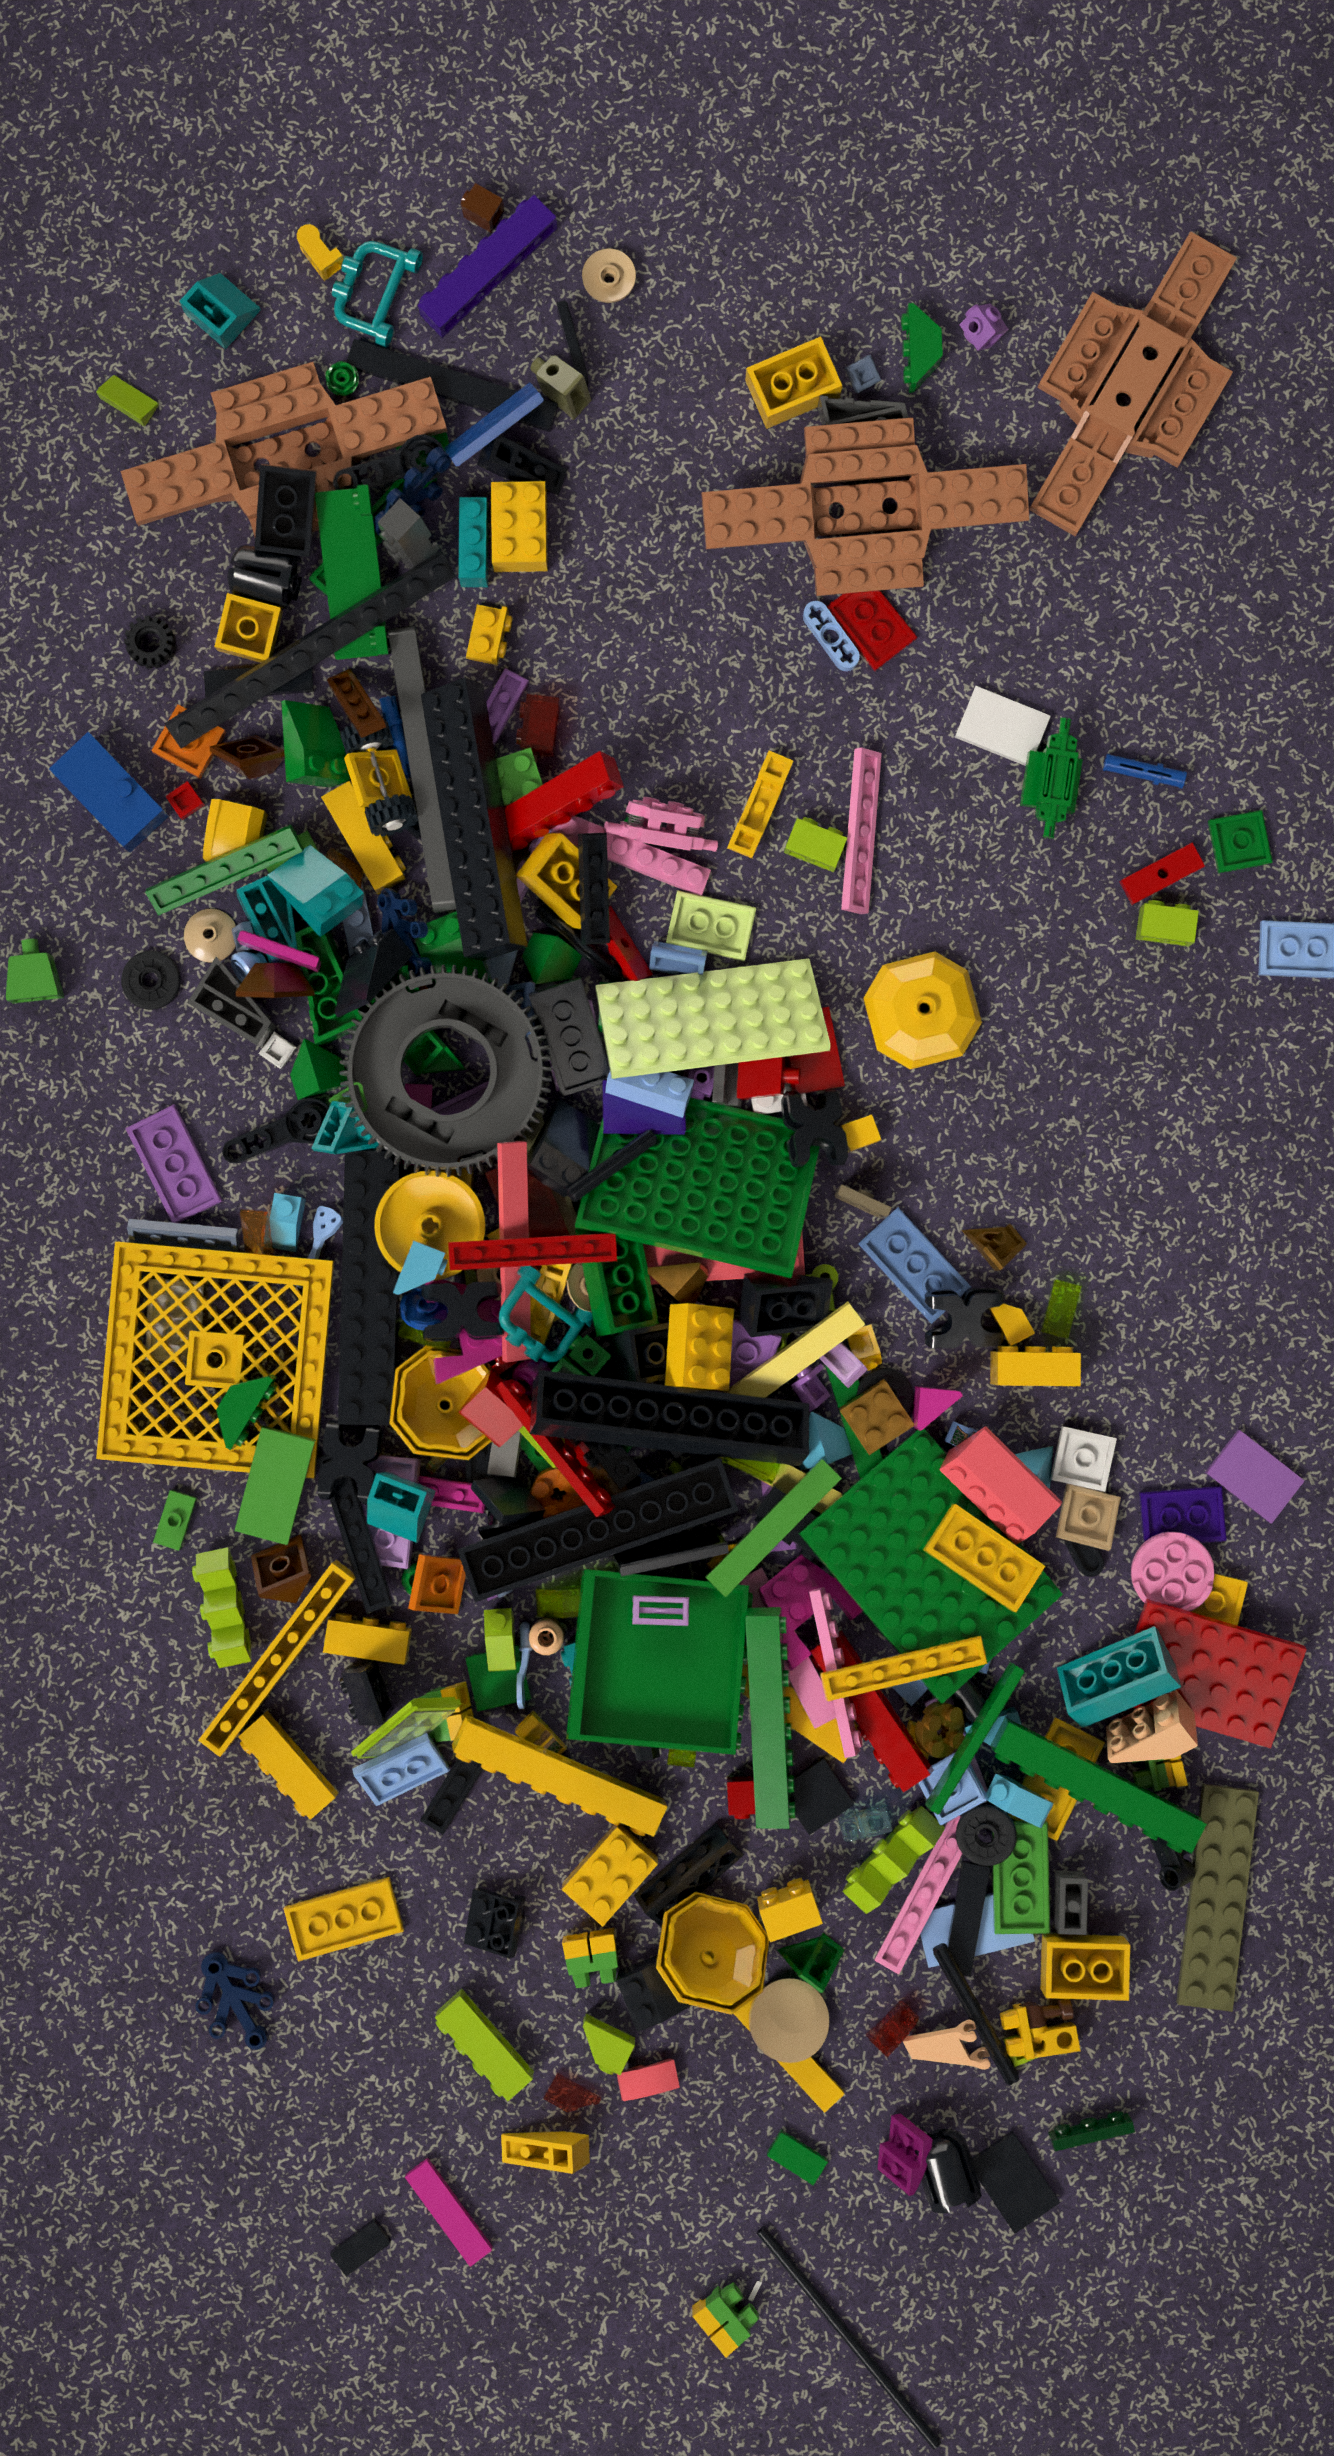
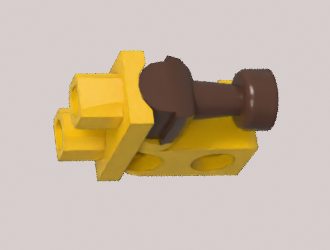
[1000,1999,1081,2060]

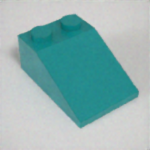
[267,845,364,937]

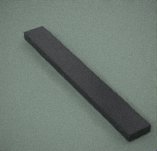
[346,339,558,432]

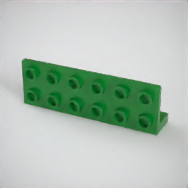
[315,485,389,660]

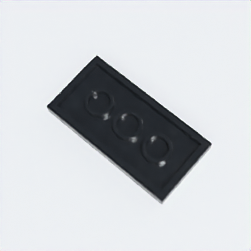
[528,977,610,1097]
[611,1526,729,1576]

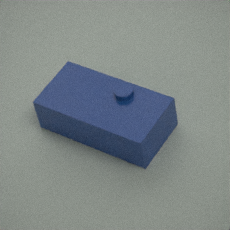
[49,732,169,853]

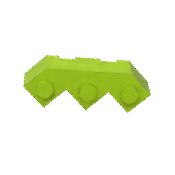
[192,1547,251,1668]
[842,1806,945,1914]

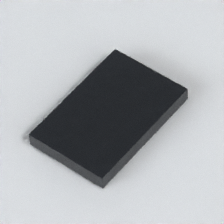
[972,2130,1060,2234]

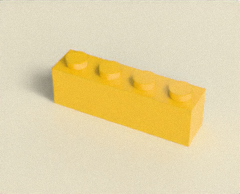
[321,781,407,894]
[238,1711,339,1820]

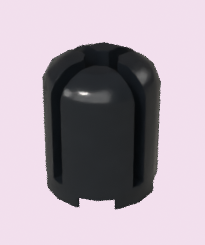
[227,545,302,610]
[915,2129,982,2213]

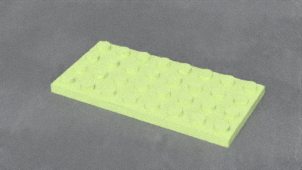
[596,958,830,1079]

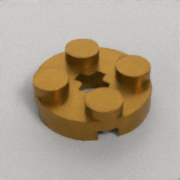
[915,1701,965,1758]

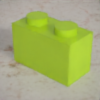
[784,817,847,872]
[1136,900,1199,947]

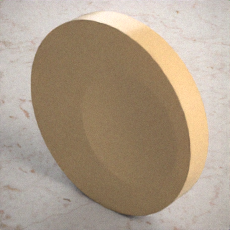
[749,1978,829,2063]

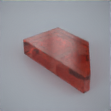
[543,2072,601,2112]

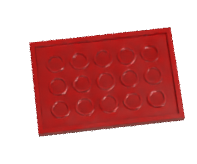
[1133,1599,1307,1748]

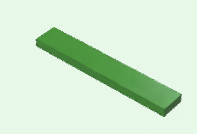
[705,1459,842,1597]

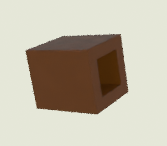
[461,183,505,233]

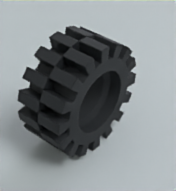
[124,616,177,669]

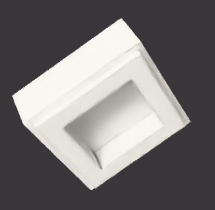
[258,1032,297,1070]

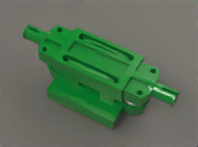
[1020,718,1083,839]

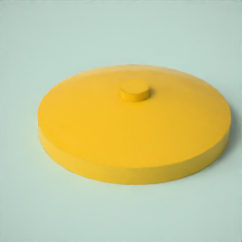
[374,1171,485,1281]

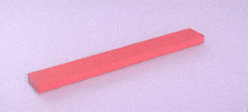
[497,1141,531,1362]

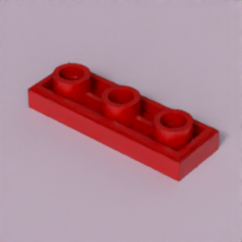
[1119,842,1205,905]
[606,906,653,981]

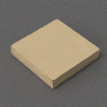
[1056,1484,1121,1551]

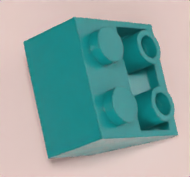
[179,273,261,350]
[367,1472,436,1543]

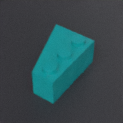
[236,876,297,963]

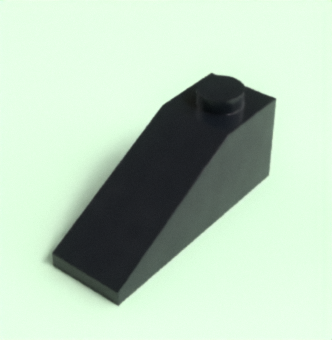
[477,435,567,495]

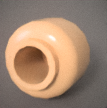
[529,1618,565,1655]

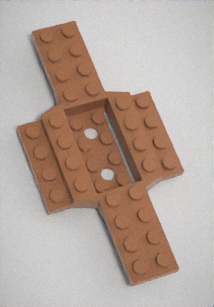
[1029,231,1237,536]
[121,362,447,536]
[701,418,1029,596]

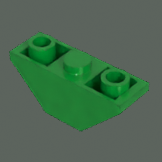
[901,303,943,393]
[216,1375,277,1450]

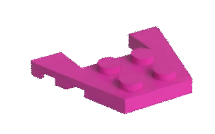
[425,1279,502,1384]
[758,1555,863,1671]

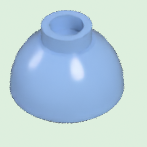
[231,951,267,983]

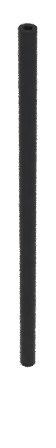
[756,2226,941,2449]

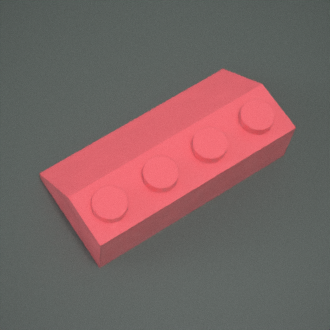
[939,1426,1062,1545]

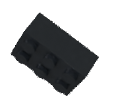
[254,464,317,557]

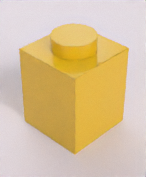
[840,1115,881,1152]

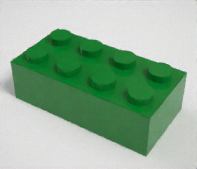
[575,1229,659,1337]

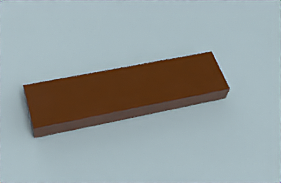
[326,669,386,738]

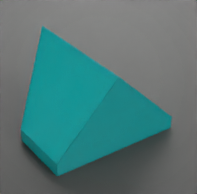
[312,1101,379,1154]

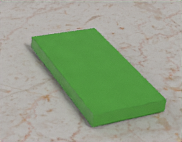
[235,1426,316,1545]
[992,1820,1050,1934]

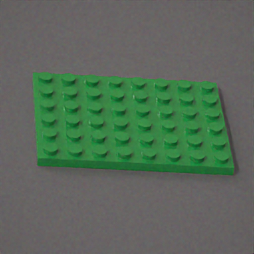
[575,1097,820,1278]
[798,1429,1063,1704]

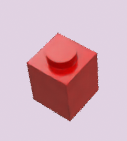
[726,1776,755,1819]

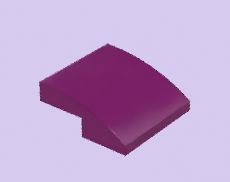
[877,2113,932,2196]

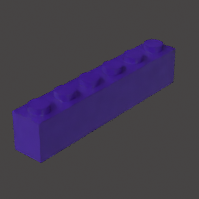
[418,195,557,338]

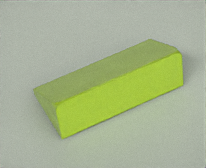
[96,375,159,427]

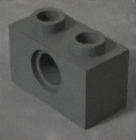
[1053,1870,1088,1935]

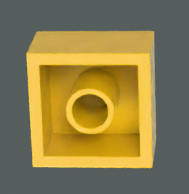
[214,593,283,663]
[757,1878,823,1942]

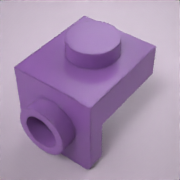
[790,1364,831,1412]

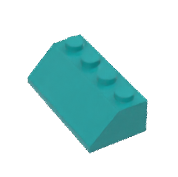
[1057,1626,1181,1728]

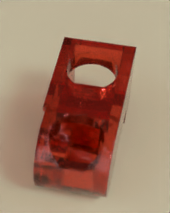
[866,2001,919,2058]

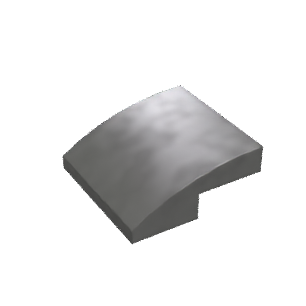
[712,1063,742,1108]

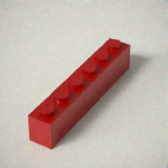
[504,751,624,852]
[810,1630,934,1793]

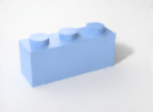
[605,1072,694,1118]

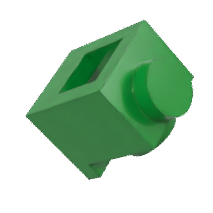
[569,1334,612,1377]

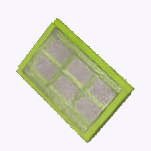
[351,1697,461,1759]

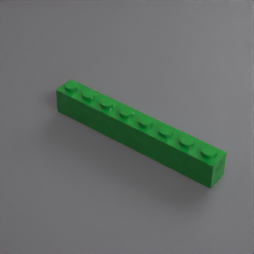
[745,1607,796,1829]
[990,1717,1207,1854]

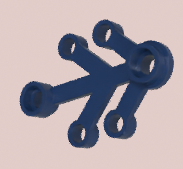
[373,447,451,536]
[377,888,432,977]
[195,1952,275,2050]

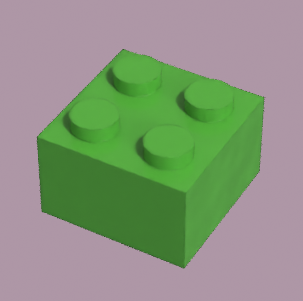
[496,748,543,808]

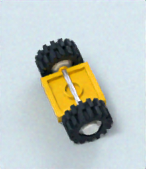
[341,719,418,836]

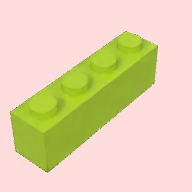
[435,1989,534,2102]

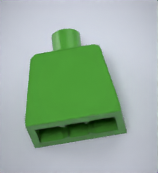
[6,939,64,1004]

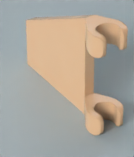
[903,2020,991,2069]

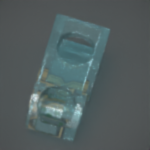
[838,1801,893,1842]

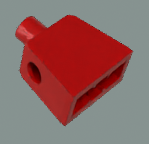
[736,1056,801,1100]

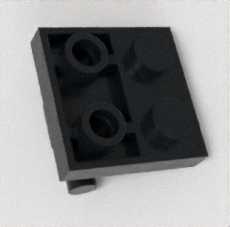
[464,1888,526,1959]

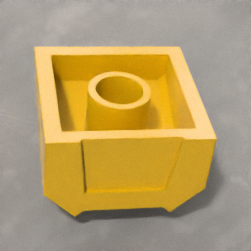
[203,799,268,862]

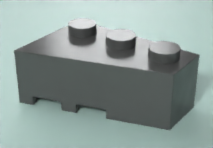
[817,396,909,425]
[378,499,447,569]
[187,957,276,1049]

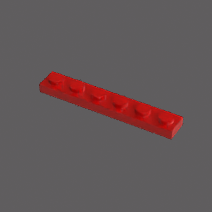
[448,1233,617,1271]
[494,1379,615,1517]

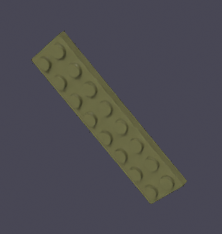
[1176,1784,1259,2012]

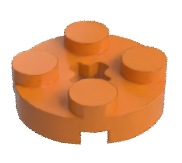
[531,1467,584,1518]

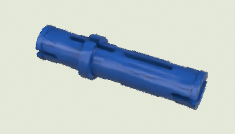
[379,696,411,778]
[1103,753,1187,789]

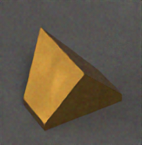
[961,1224,1027,1271]
[648,1262,708,1304]

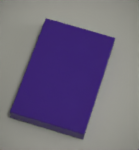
[602,1080,686,1135]
[1139,1486,1227,1543]

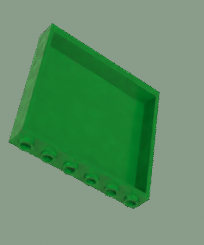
[566,1569,753,1755]

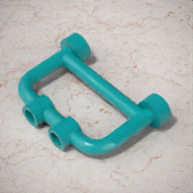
[332,241,423,347]
[499,1266,593,1362]

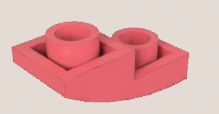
[617,2058,680,2101]

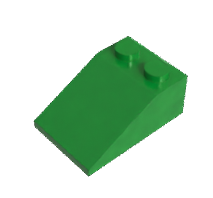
[281,700,350,788]
[414,911,492,986]

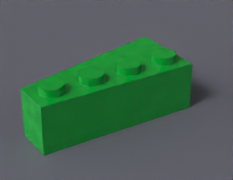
[295,927,366,1046]

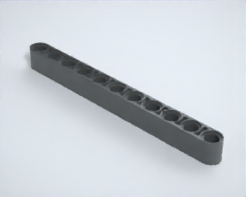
[388,625,456,913]

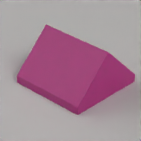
[912,1386,963,1431]

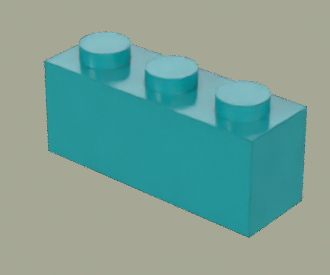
[458,497,489,587]

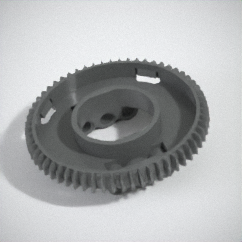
[339,965,552,1177]

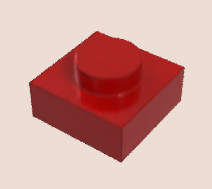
[165,781,204,820]

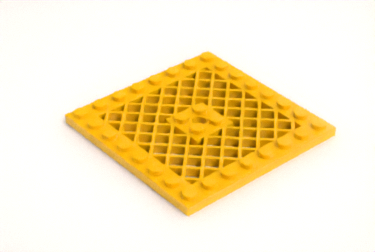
[96,1241,334,1478]

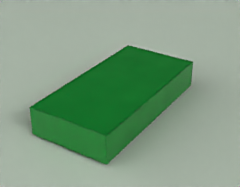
[767,2129,828,2186]

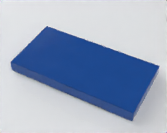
[444,383,544,467]

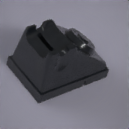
[607,1322,669,1383]

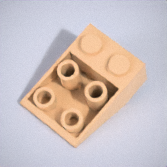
[1106,1690,1198,1763]

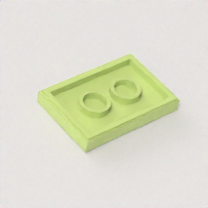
[666,890,756,961]

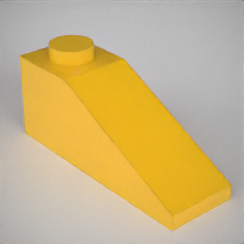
[501,2131,590,2174]

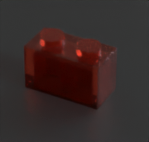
[516,694,560,757]

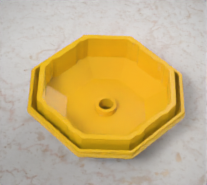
[863,951,982,1070]
[389,1345,499,1460]
[656,1892,769,2015]

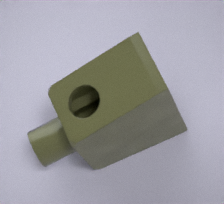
[530,355,592,420]

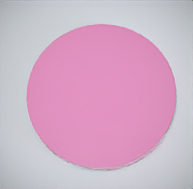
[1131,1532,1214,1611]

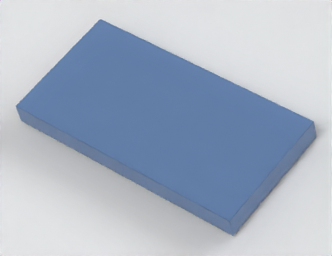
[858,1207,971,1324]

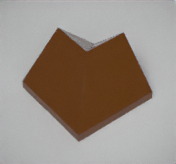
[210,735,285,779]
[236,963,315,998]
[251,1534,311,1603]

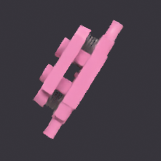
[603,797,718,852]

